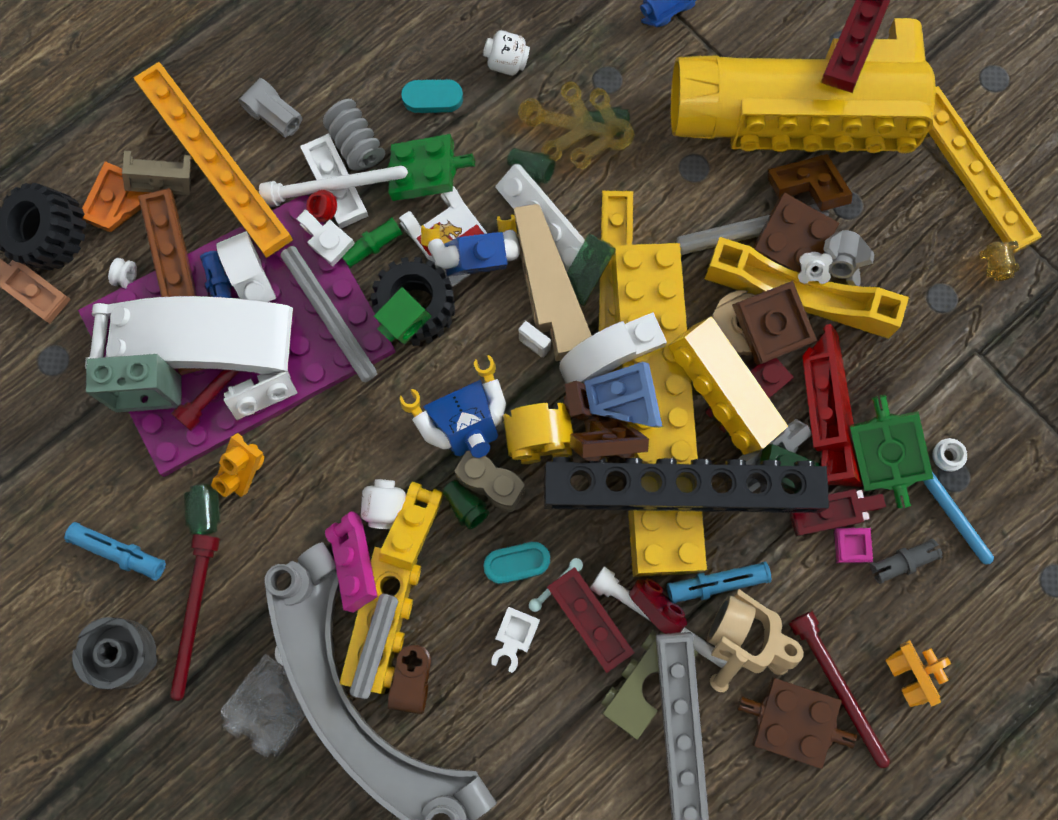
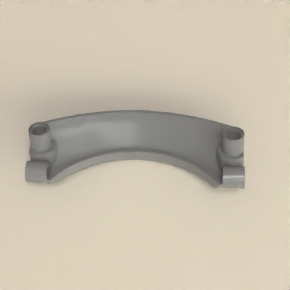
[265,542,497,820]

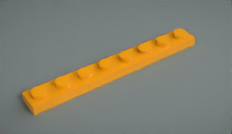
[133,62,293,258]

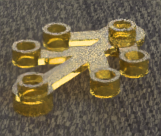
[518,81,634,169]

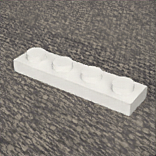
[495,164,599,279]

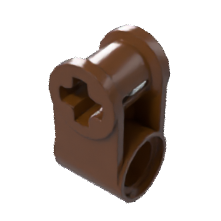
[388,645,431,715]

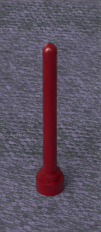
[171,311,294,431]
[170,534,220,701]
[788,610,890,768]

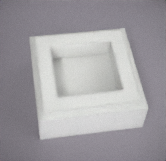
[518,321,551,358]

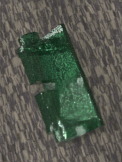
[567,233,616,306]

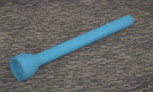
[923,472,994,565]

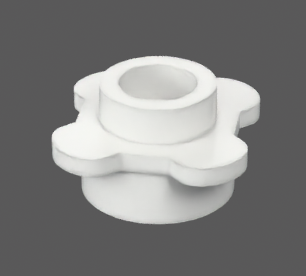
[798,252,833,284]

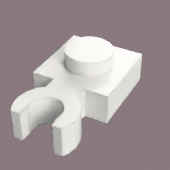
[492,607,540,673]

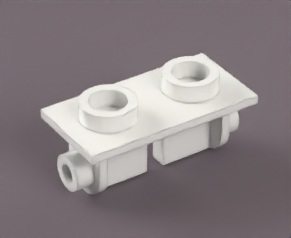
[224,370,298,420]

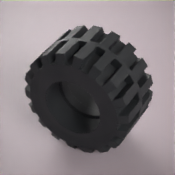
[0,183,86,270]
[371,257,455,346]

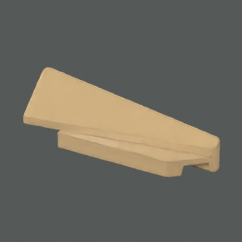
[514,204,592,361]

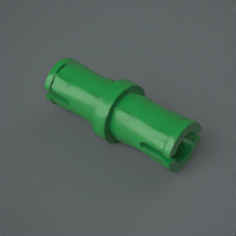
[343,217,403,268]

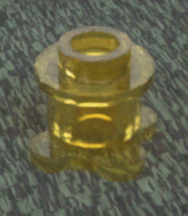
[979,241,1020,281]

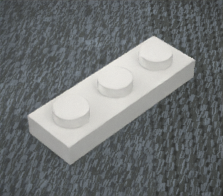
[300,134,368,229]

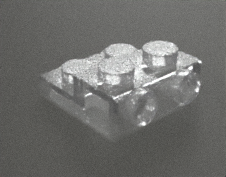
[221,654,306,757]

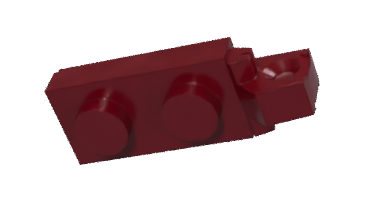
[790,489,886,537]

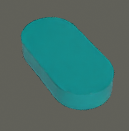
[401,79,463,113]
[484,542,550,584]

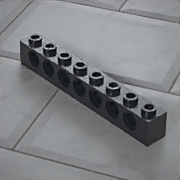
[544,457,829,513]

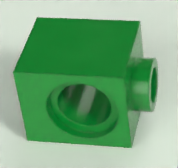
[374,287,432,345]

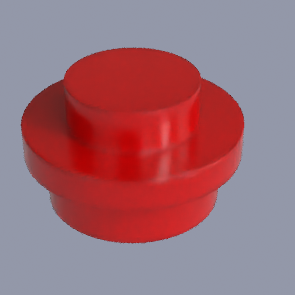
[306,190,337,222]

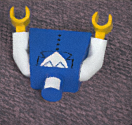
[421,215,520,277]
[400,355,506,458]

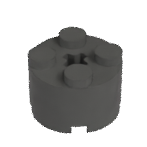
[72,617,157,690]

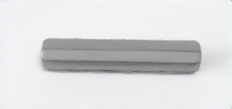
[350,594,398,699]

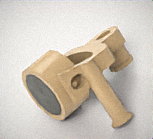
[707,589,804,692]

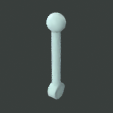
[529,558,583,612]

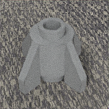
[815,230,875,286]

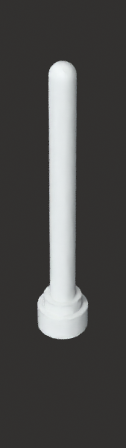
[259,166,408,207]
[590,566,728,668]

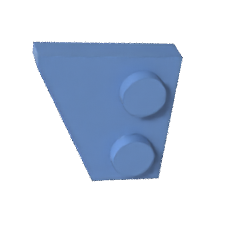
[584,362,663,428]

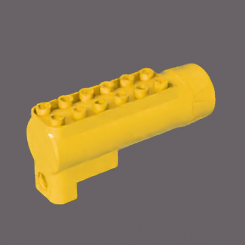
[670,18,936,153]

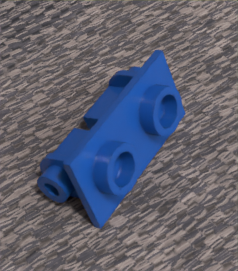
[640,0,697,27]

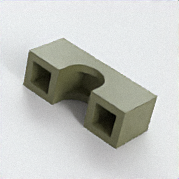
[600,630,698,740]

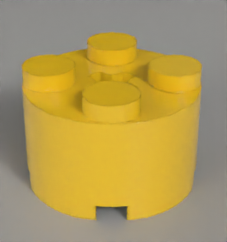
[503,403,573,464]

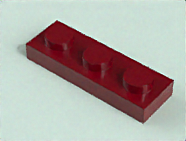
[547,567,635,673]

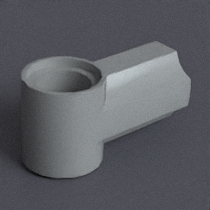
[238,78,303,138]

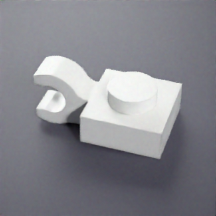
[297,210,355,266]

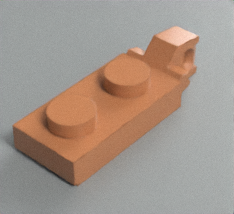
[0,259,71,324]

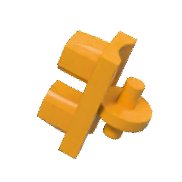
[211,433,264,497]
[886,640,951,707]

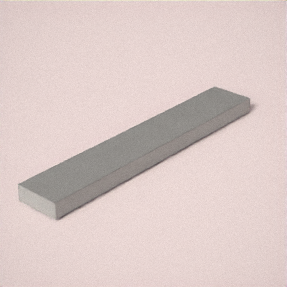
[656,632,709,820]

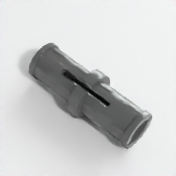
[870,539,943,584]

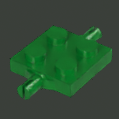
[370,134,475,201]
[850,395,934,508]

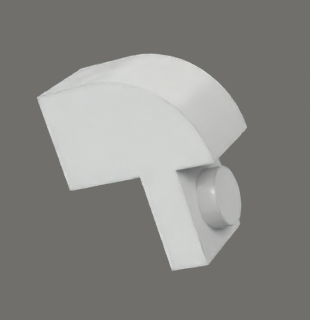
[216,231,276,302]

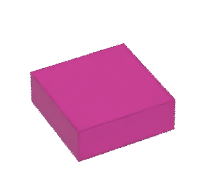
[834,528,873,563]

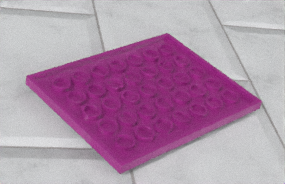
[78,195,396,477]

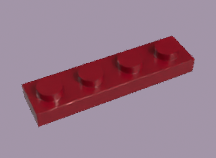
[821,0,890,93]

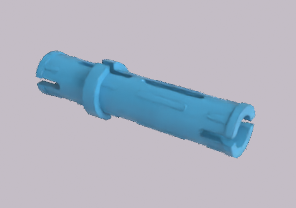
[64,522,166,581]
[667,561,772,604]

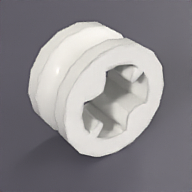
[108,258,137,289]

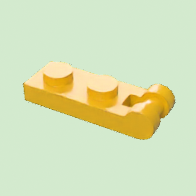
[379,481,444,571]

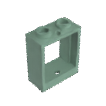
[86,354,181,413]

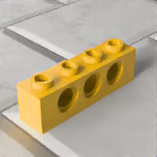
[339,547,421,694]

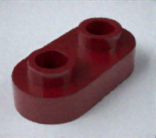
[629,579,687,634]

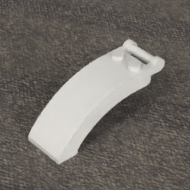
[85,296,293,374]

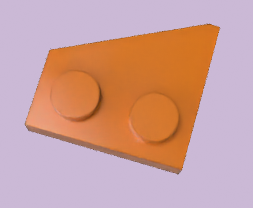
[82,162,152,232]

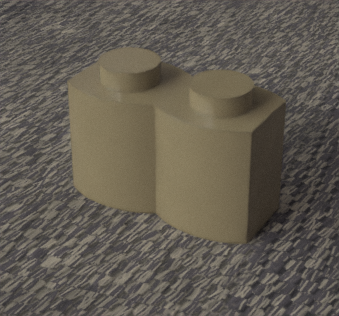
[454,451,525,512]

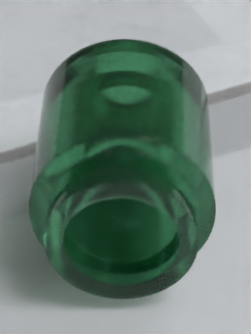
[184,484,220,535]

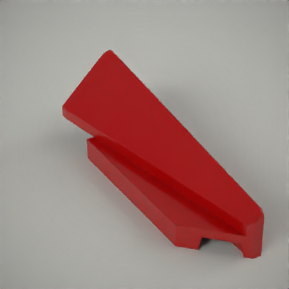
[802,324,863,487]

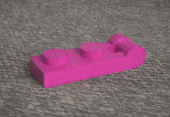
[325,511,378,613]

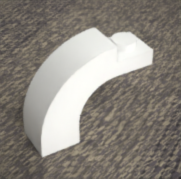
[559,313,667,384]

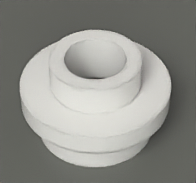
[932,438,967,472]

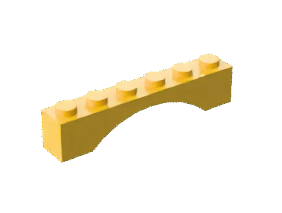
[705,237,909,339]

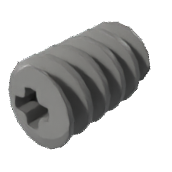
[323,99,385,171]

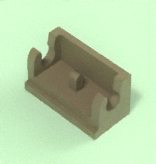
[122,150,192,195]

